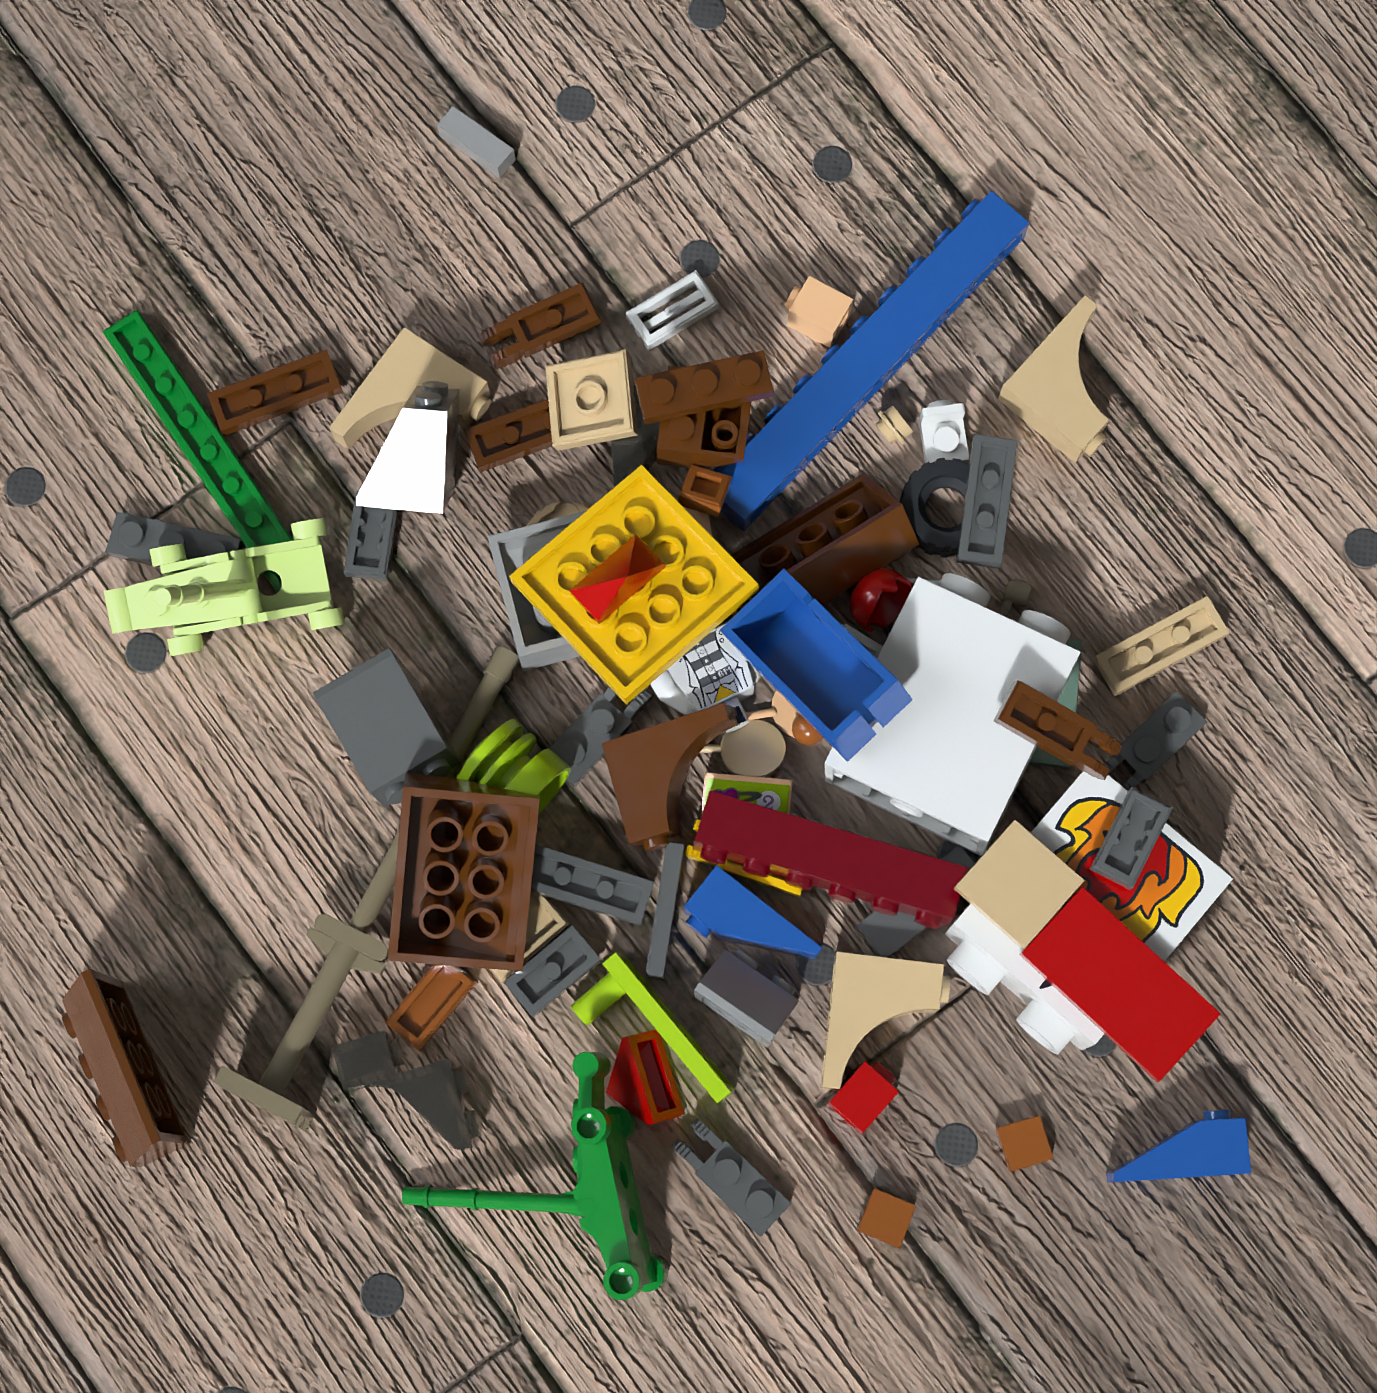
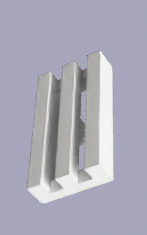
[626,270,719,351]

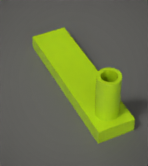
[571,952,736,1103]

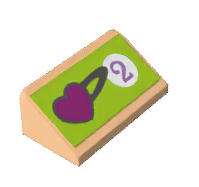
[701,773,792,817]

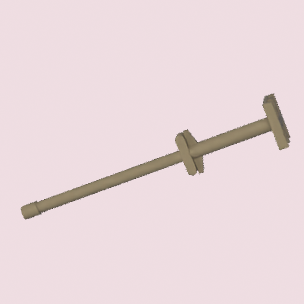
[213,646,519,1132]

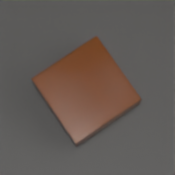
[678,464,732,517]
[995,1115,1054,1172]
[857,1188,916,1249]

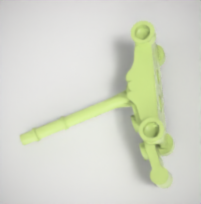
[104,518,345,656]

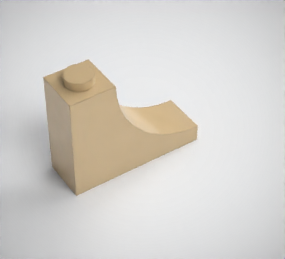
[998,295,1109,463]
[329,327,491,450]
[820,952,951,1091]

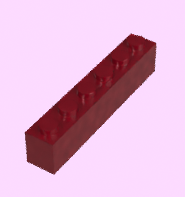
[693,791,968,929]

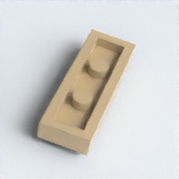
[1093,596,1230,696]

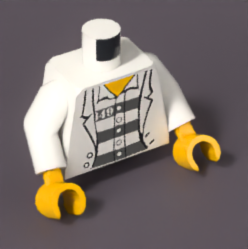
[650,597,761,733]

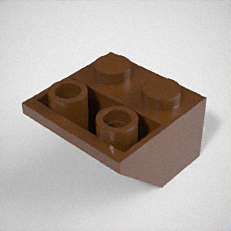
[657,365,752,468]

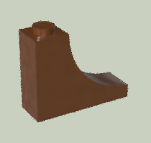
[602,703,740,851]

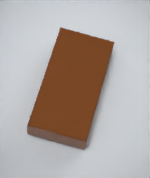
[385,964,477,1052]

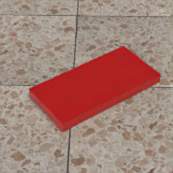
[1019,887,1221,1082]

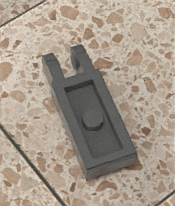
[549,687,654,787]
[1104,691,1207,791]
[671,1118,792,1237]

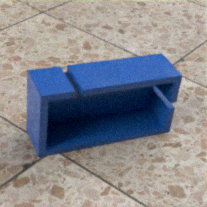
[720,569,913,762]

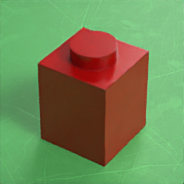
[827,1061,899,1134]

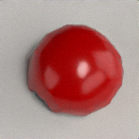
[849,568,914,632]

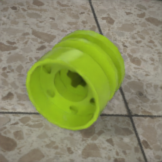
[457,719,571,815]

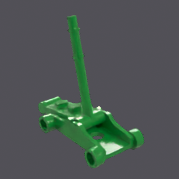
[402,1052,668,1300]

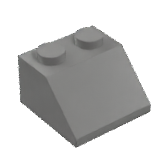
[694,949,799,1048]

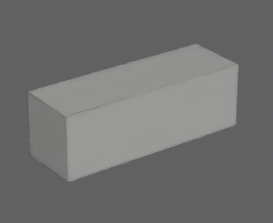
[437,106,516,179]

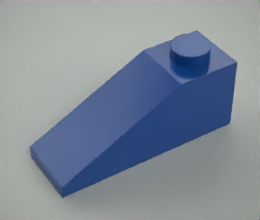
[683,865,822,959]
[1106,1110,1251,1183]

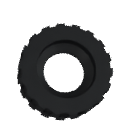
[900,458,969,558]

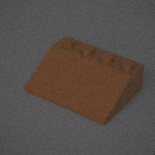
[388,773,540,972]
[62,969,190,1167]

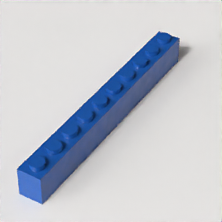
[713,191,1030,532]

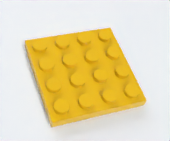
[509,465,759,705]

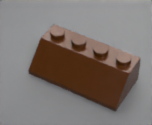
[731,473,919,606]

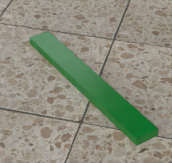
[102,309,294,593]

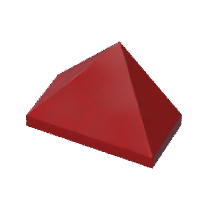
[569,534,666,624]
[606,1029,685,1125]

